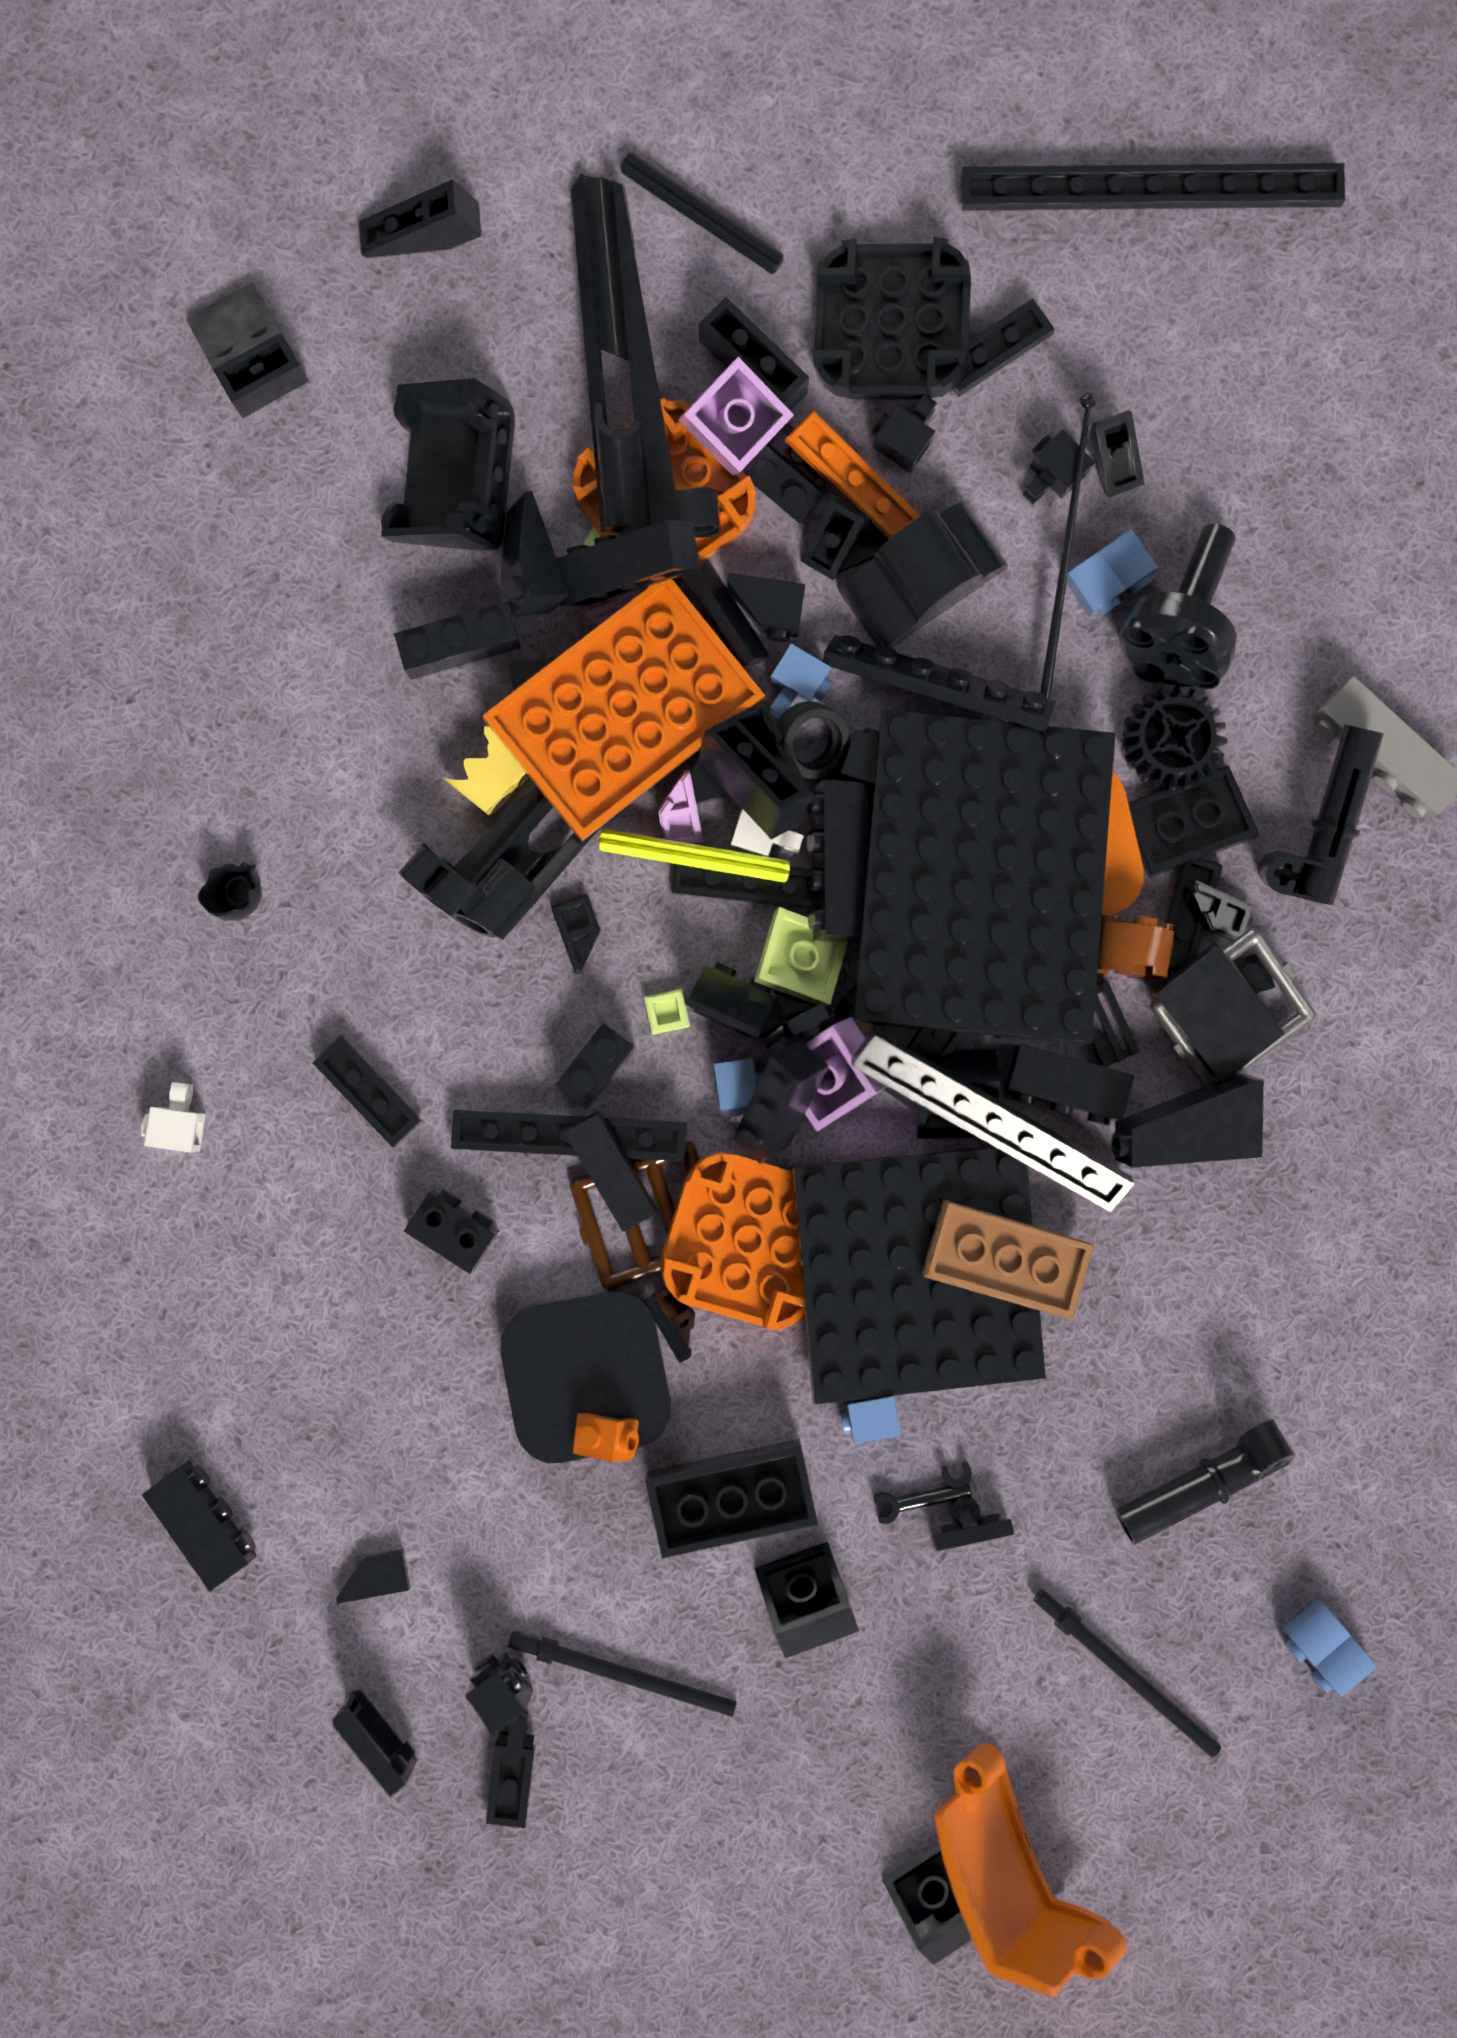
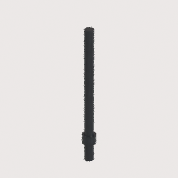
[1033,1589,1221,1758]
[507,1631,737,1717]

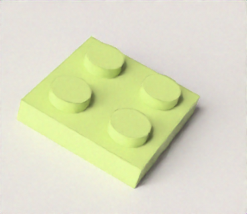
[754,907,848,1008]

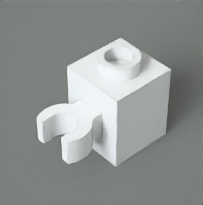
[731,809,804,857]
[141,1082,206,1153]

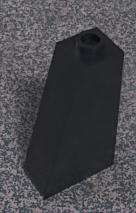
[1111,1073,1264,1168]

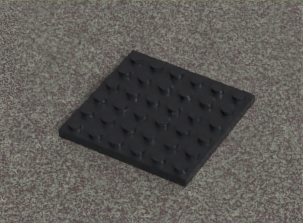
[792,1147,1046,1405]

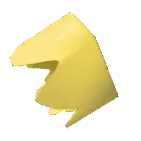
[443,726,529,818]

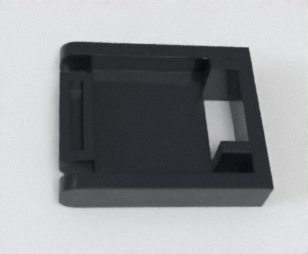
[332,1690,417,1797]

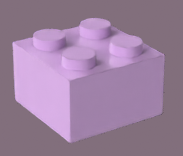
[678,357,794,476]
[806,1017,888,1132]

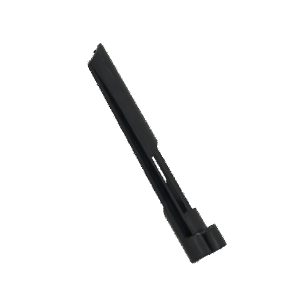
[571,173,721,538]
[398,634,737,940]

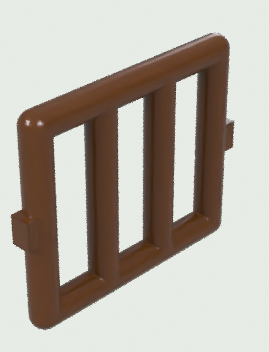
[569,1141,700,1290]

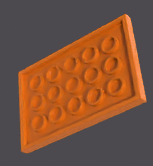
[482,579,765,841]

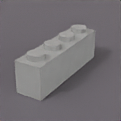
[1312,676,1457,820]

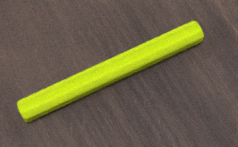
[598,829,790,882]

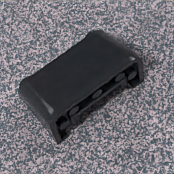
[381,378,515,551]

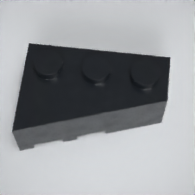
[698,700,811,840]

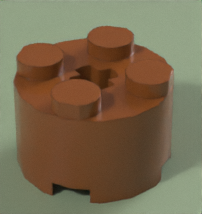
[1098,915,1175,980]

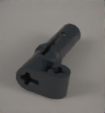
[1258,724,1384,905]
[1115,1419,1296,1545]

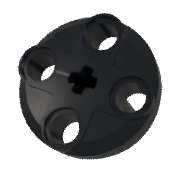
[1119,524,1237,689]

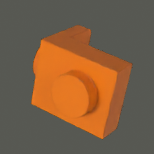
[573,1413,639,1462]

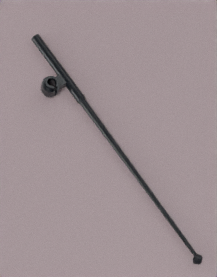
[1040,392,1096,699]

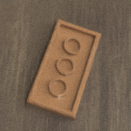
[922,1199,1095,1320]

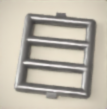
[1150,928,1316,1086]

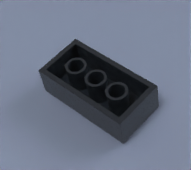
[645,1438,818,1559]

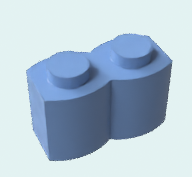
[1067,530,1158,617]
[1282,1599,1377,1698]

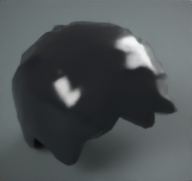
[198,862,263,921]

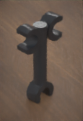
[873,1461,980,1524]

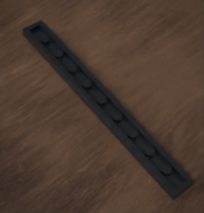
[961,163,1345,211]

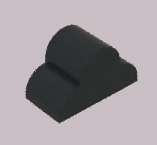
[839,502,1009,648]

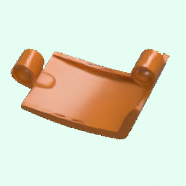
[935,1743,1127,1996]

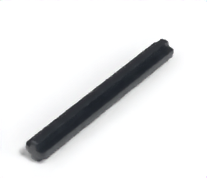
[621,153,784,274]

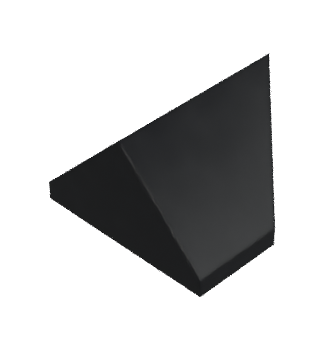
[801,496,887,580]

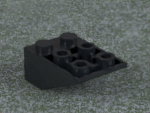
[186,282,309,418]

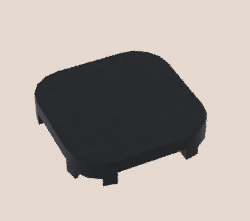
[812,237,971,399]
[501,1290,671,1463]

